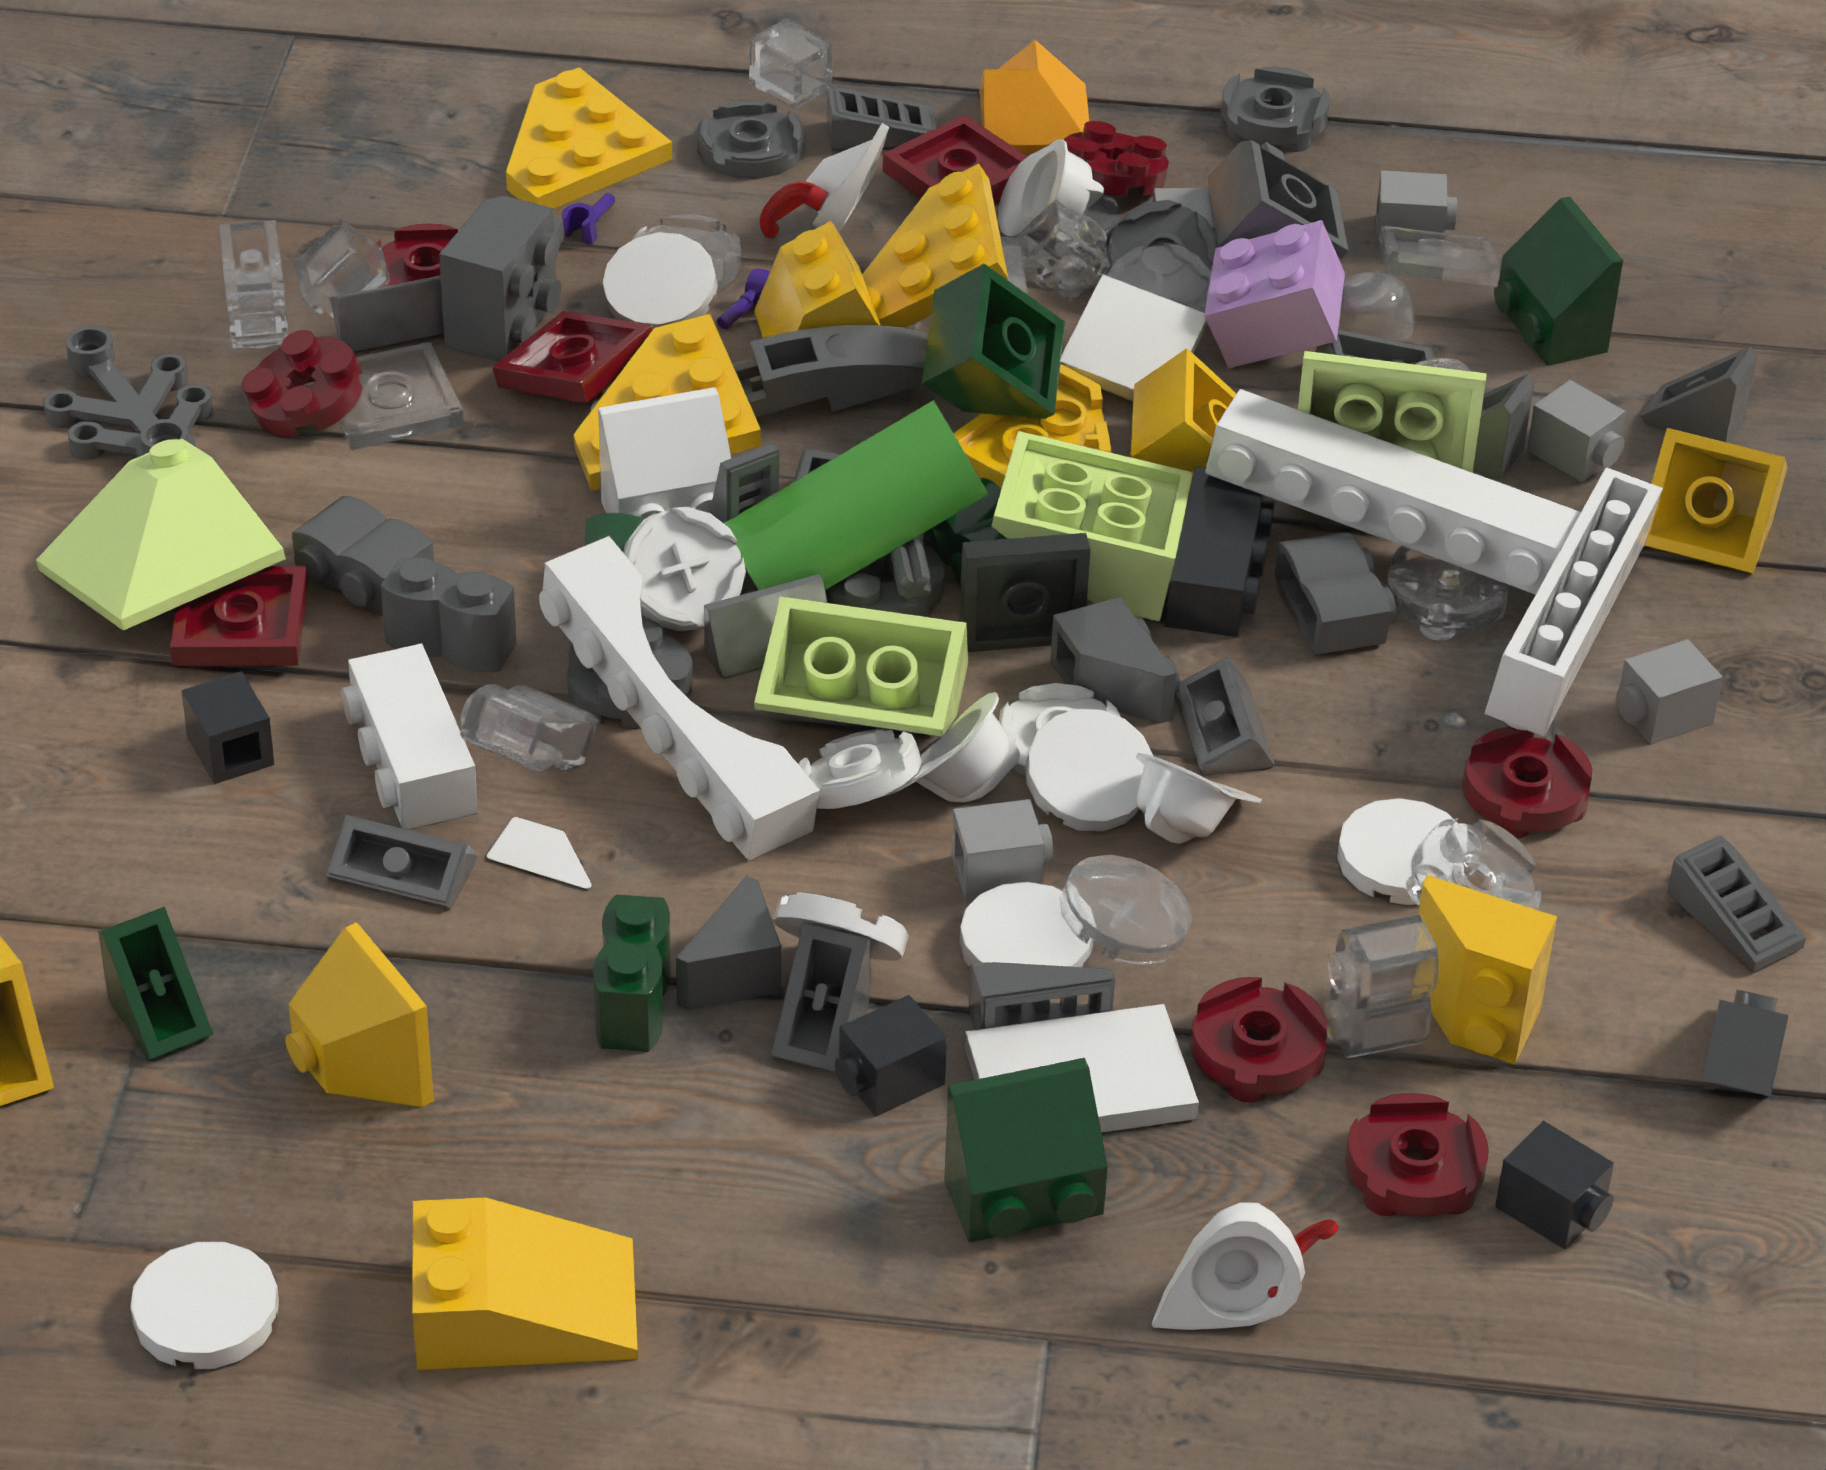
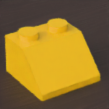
[754,221,880,338]
[1131,348,1236,491]
[1409,875,1557,1065]

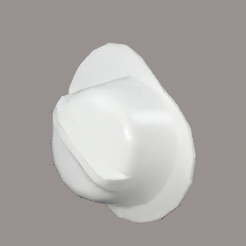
[998,138,1104,237]
[884,692,1020,803]
[1136,753,1262,844]

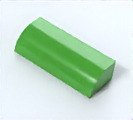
[724,400,989,590]

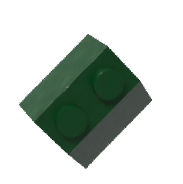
[1494,197,1623,366]
[922,264,1065,419]
[944,1057,1108,1243]

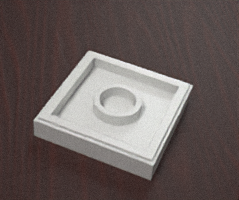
[1060,274,1207,401]

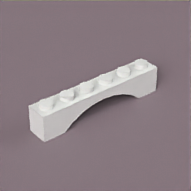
[539,536,820,861]

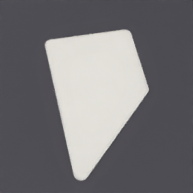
[487,817,592,889]

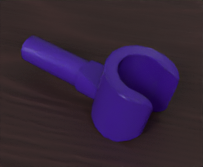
[562,193,615,244]
[717,269,770,330]

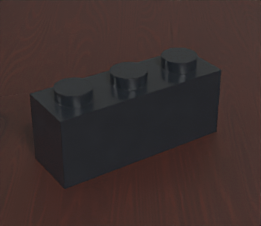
[1166,466,1275,637]

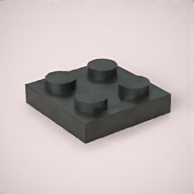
[959,533,1090,652]

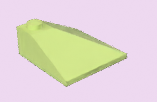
[1298,351,1487,473]
[992,431,1193,621]
[36,439,286,631]

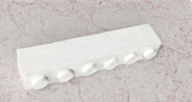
[1205,389,1581,594]
[1484,467,1663,737]

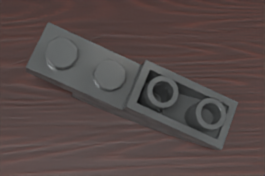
[732,325,928,418]

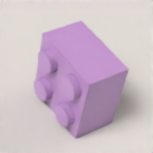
[1204,220,1345,368]

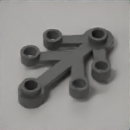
[43,326,213,460]

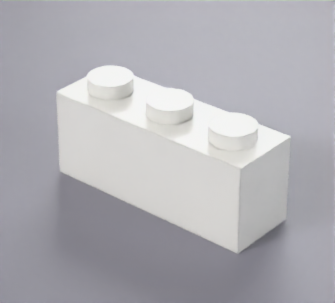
[341,644,478,830]

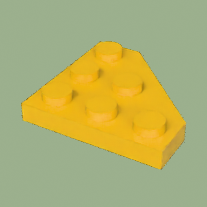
[506,67,672,209]
[862,164,1008,328]
[573,314,762,491]
[953,364,1112,489]

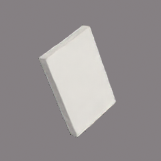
[965,1004,1199,1133]

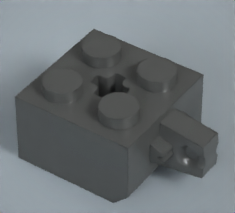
[1208,140,1349,260]
[439,195,564,362]

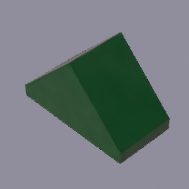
[98,906,213,1060]

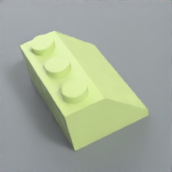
[754,596,968,737]

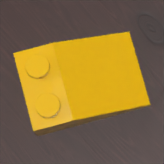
[412,1197,638,1370]

